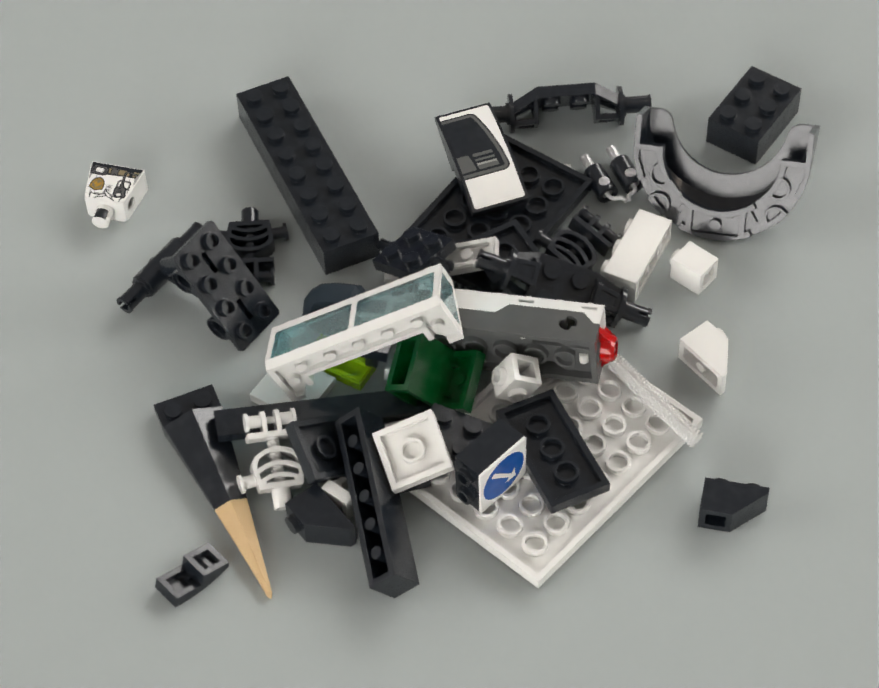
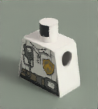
[85,161,148,229]

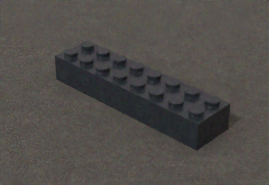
[236,76,380,275]

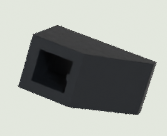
[698,477,770,532]

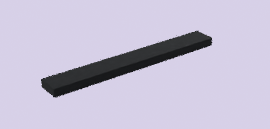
[214,391,432,442]

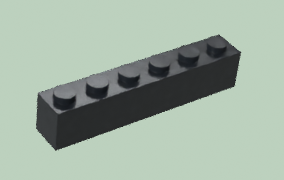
[335,407,419,598]

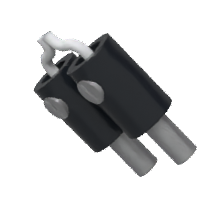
[580,145,643,203]

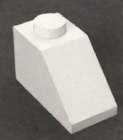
[678,320,728,395]

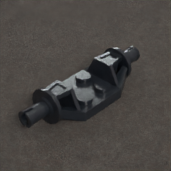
[492,82,652,133]
[474,248,652,328]

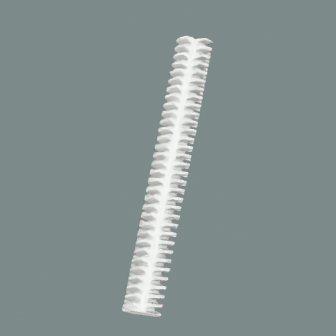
[607,353,703,447]

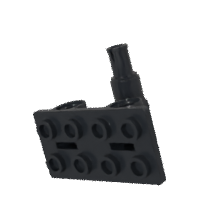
[116,221,279,351]

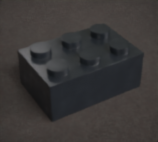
[706,66,802,165]

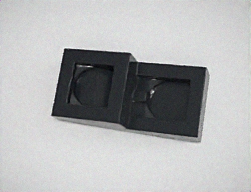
[155,543,229,608]

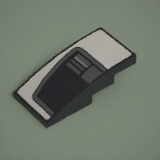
[435,102,529,217]

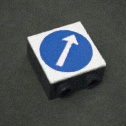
[455,418,526,513]

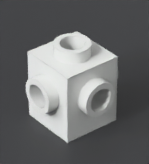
[491,352,542,403]

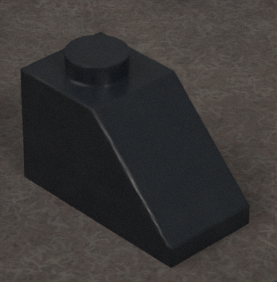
[285,483,356,547]

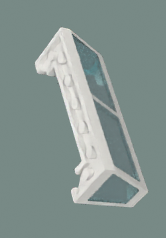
[265,263,464,401]

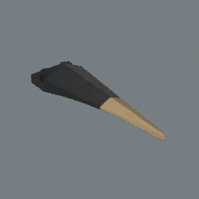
[154,384,272,599]

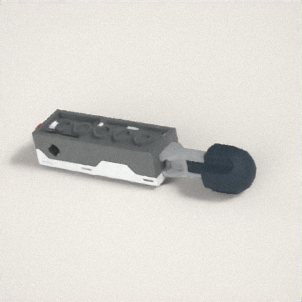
[302,283,618,384]

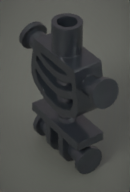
[533,205,623,270]
[220,207,289,286]

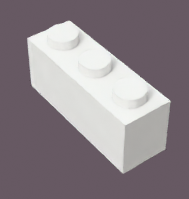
[600,209,672,302]

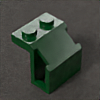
[385,333,486,413]

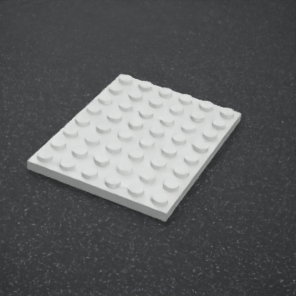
[409,363,703,588]

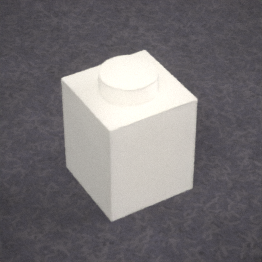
[669,241,719,295]

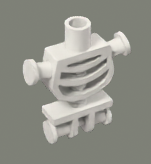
[236,408,319,511]

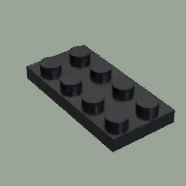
[496,389,610,514]

